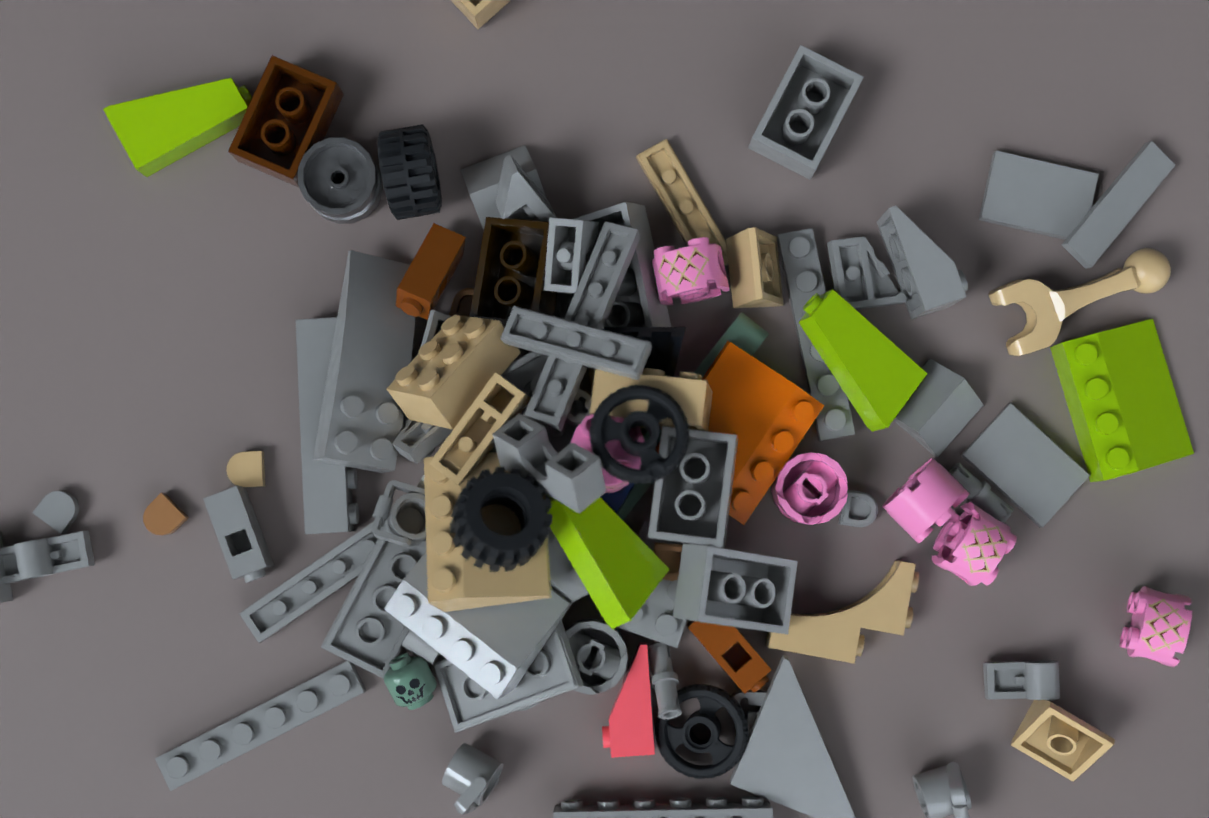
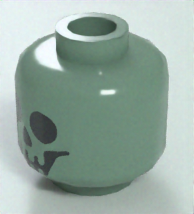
[383,653,437,710]

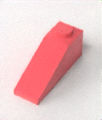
[602,642,655,758]

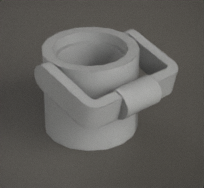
[372,480,426,547]
[442,743,504,815]
[912,762,972,818]

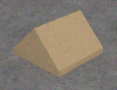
[726,227,784,308]
[1011,700,1115,782]

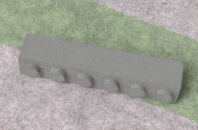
[296,317,359,534]

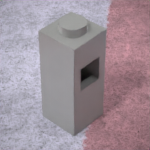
[203,486,274,583]

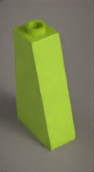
[103,78,252,177]
[798,289,927,432]
[546,494,670,629]

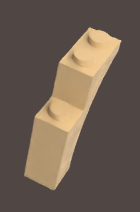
[765,561,919,664]

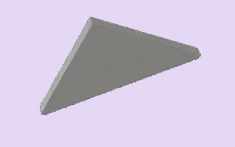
[730,655,856,818]

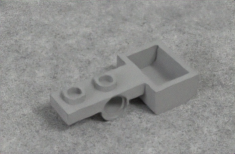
[0,531,95,603]

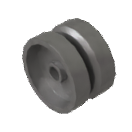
[298,137,383,224]

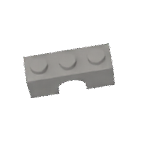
[492,413,606,513]

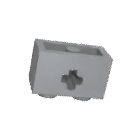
[543,218,599,294]

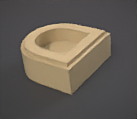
[227,451,265,487]

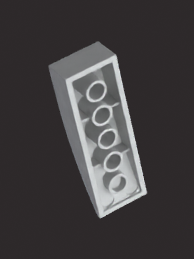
[313,250,415,473]

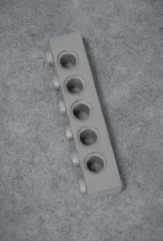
[553,796,773,818]

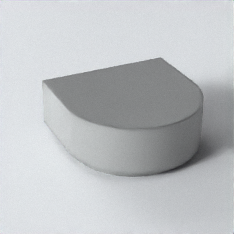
[838,490,878,527]
[33,491,79,534]

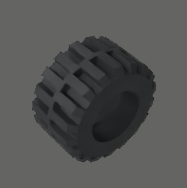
[377,124,442,220]
[450,467,553,572]

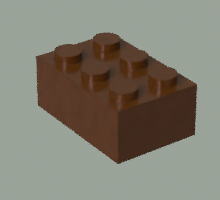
[228,55,344,188]

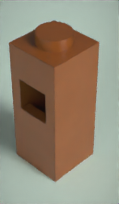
[396,223,466,320]
[686,621,772,694]

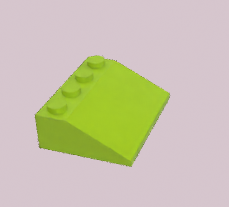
[1050,319,1194,482]

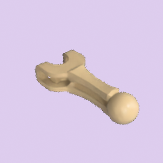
[988,248,1171,356]

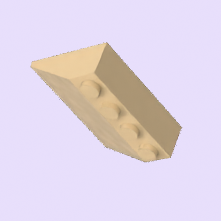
[424,452,551,612]

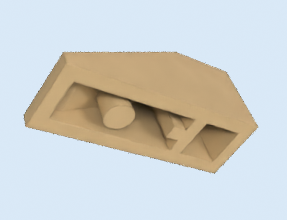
[428,372,531,486]

